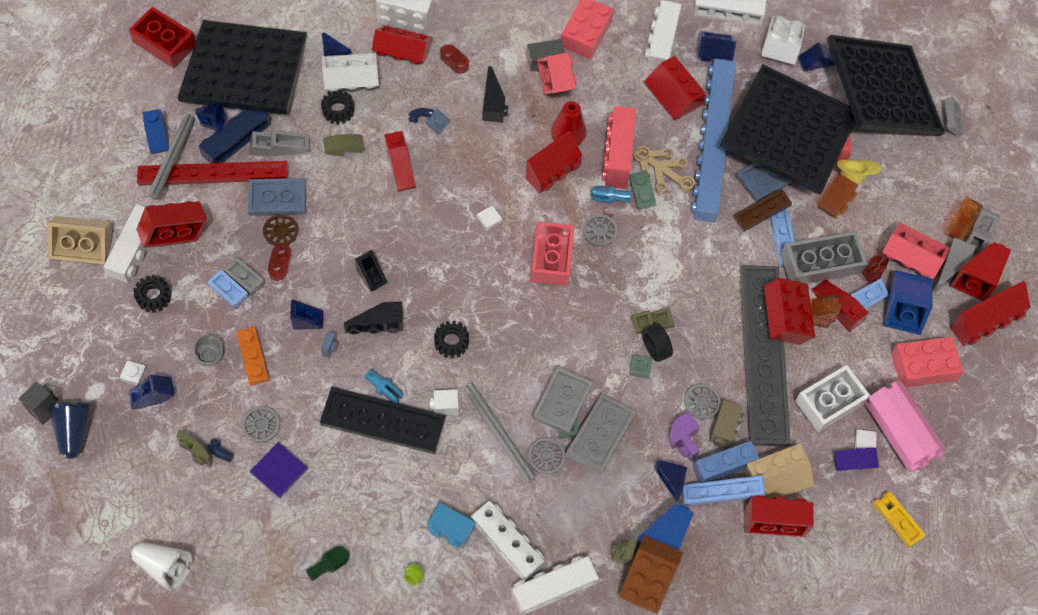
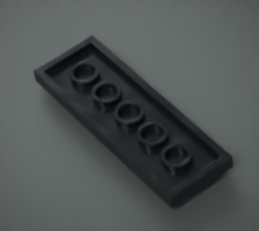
[319,387,446,454]

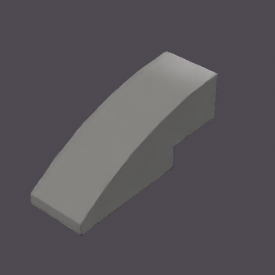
[250,130,309,156]

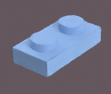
[207,269,249,309]
[850,278,889,309]

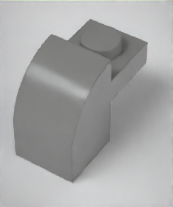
[965,208,1000,253]

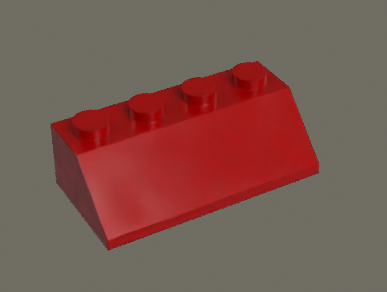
[950,281,1031,346]

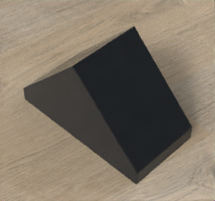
[355,250,388,292]

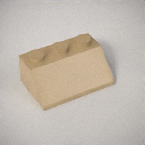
[48,216,112,265]
[743,443,814,499]

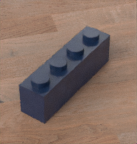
[198,109,271,163]

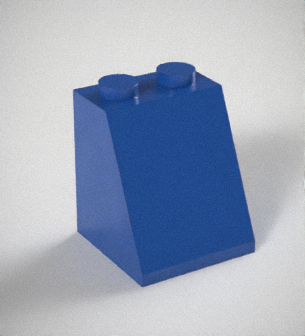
[883,270,933,335]
[634,504,694,553]

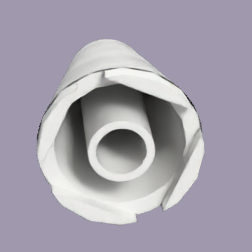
[131,542,192,591]

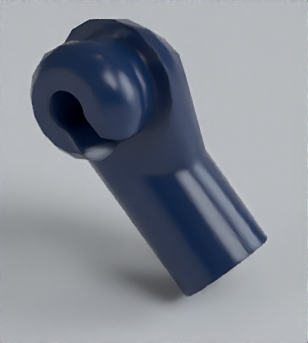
[408,107,434,123]
[207,439,234,463]

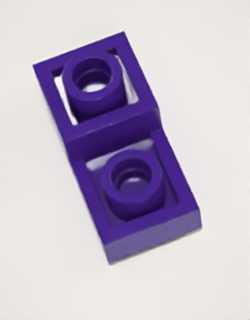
[835,448,879,472]

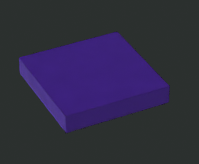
[249,443,308,499]

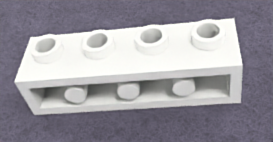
[471,501,545,581]

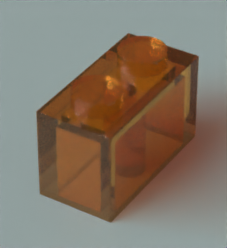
[817,174,858,219]
[944,197,983,240]

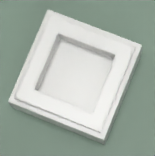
[477,205,503,231]
[855,429,877,449]

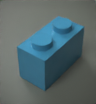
[427,503,475,548]

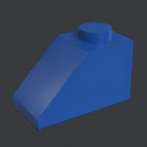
[142,109,169,154]

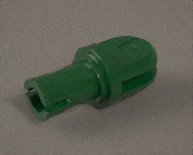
[305,546,350,582]

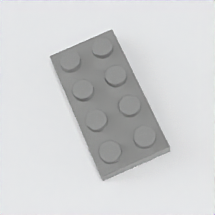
[566,394,637,474]

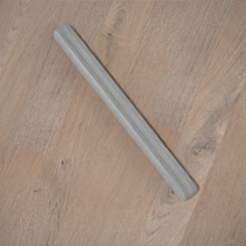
[148,114,194,200]
[464,383,535,483]

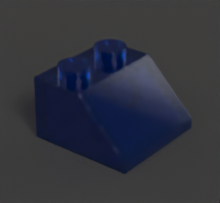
[697,31,736,61]

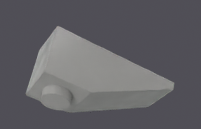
[933,237,976,292]

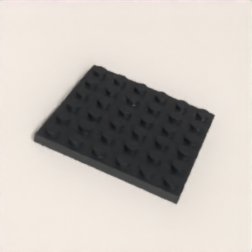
[178,20,307,114]
[826,35,945,136]
[719,64,856,195]

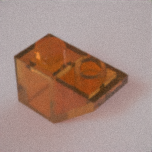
[811,295,841,328]

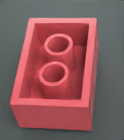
[561,0,614,60]
[537,52,577,94]
[531,221,575,286]
[883,222,950,279]
[891,337,964,387]

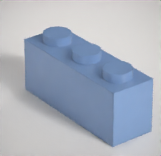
[693,441,760,483]

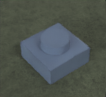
[425,108,451,135]
[321,331,338,358]

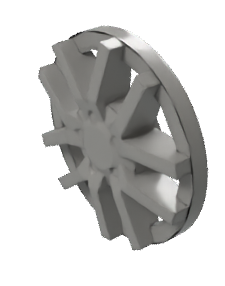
[583,214,618,247]
[684,384,721,420]
[242,407,280,443]
[528,438,565,475]

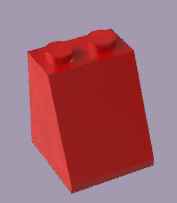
[949,242,1011,301]

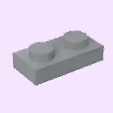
[944,97,963,136]
[224,257,265,296]

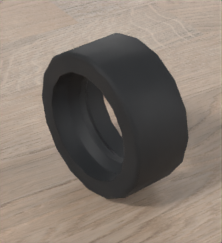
[642,323,673,362]

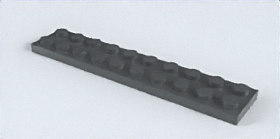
[740,265,791,447]

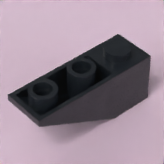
[344,302,403,335]

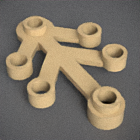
[633,146,695,194]

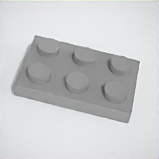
[532,366,593,435]

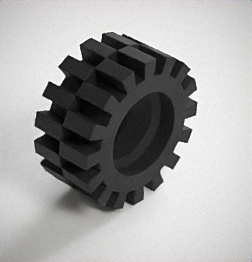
[321,90,355,125]
[133,275,171,313]
[434,321,469,359]

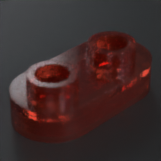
[440,44,469,74]
[268,244,292,281]
[862,254,889,282]

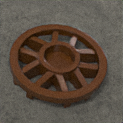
[263,214,298,247]

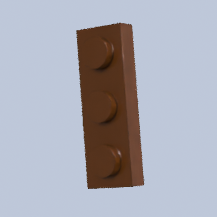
[734,189,792,232]

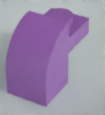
[668,411,700,461]

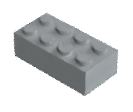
[780,231,868,284]

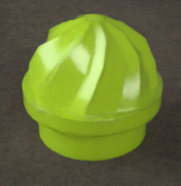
[403,564,425,586]

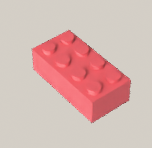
[602,106,636,190]

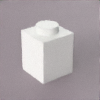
[430,389,459,416]

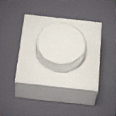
[120,361,147,386]

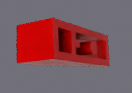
[384,131,416,192]
[812,280,869,332]

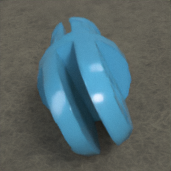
[591,185,631,204]
[364,369,403,403]

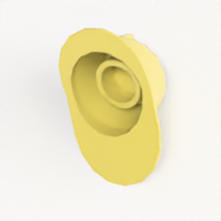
[837,160,881,184]

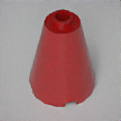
[551,101,587,146]

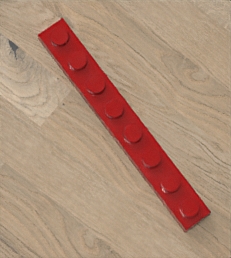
[137,161,288,186]

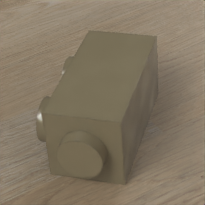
[709,400,744,448]

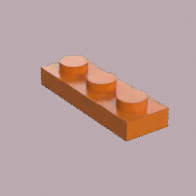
[236,326,269,386]

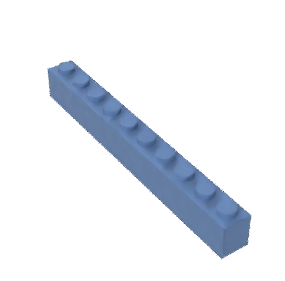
[691,58,736,223]

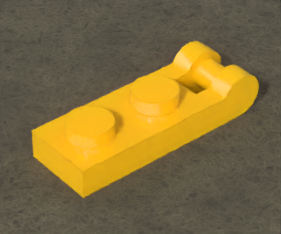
[872,491,926,549]

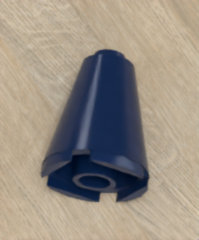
[49,403,91,459]

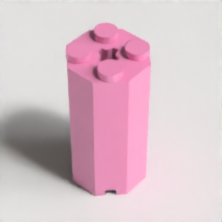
[865,381,946,472]

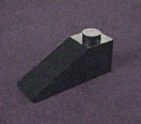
[482,66,509,123]

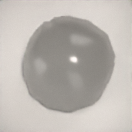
[193,334,223,367]

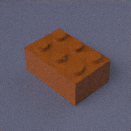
[619,535,683,614]

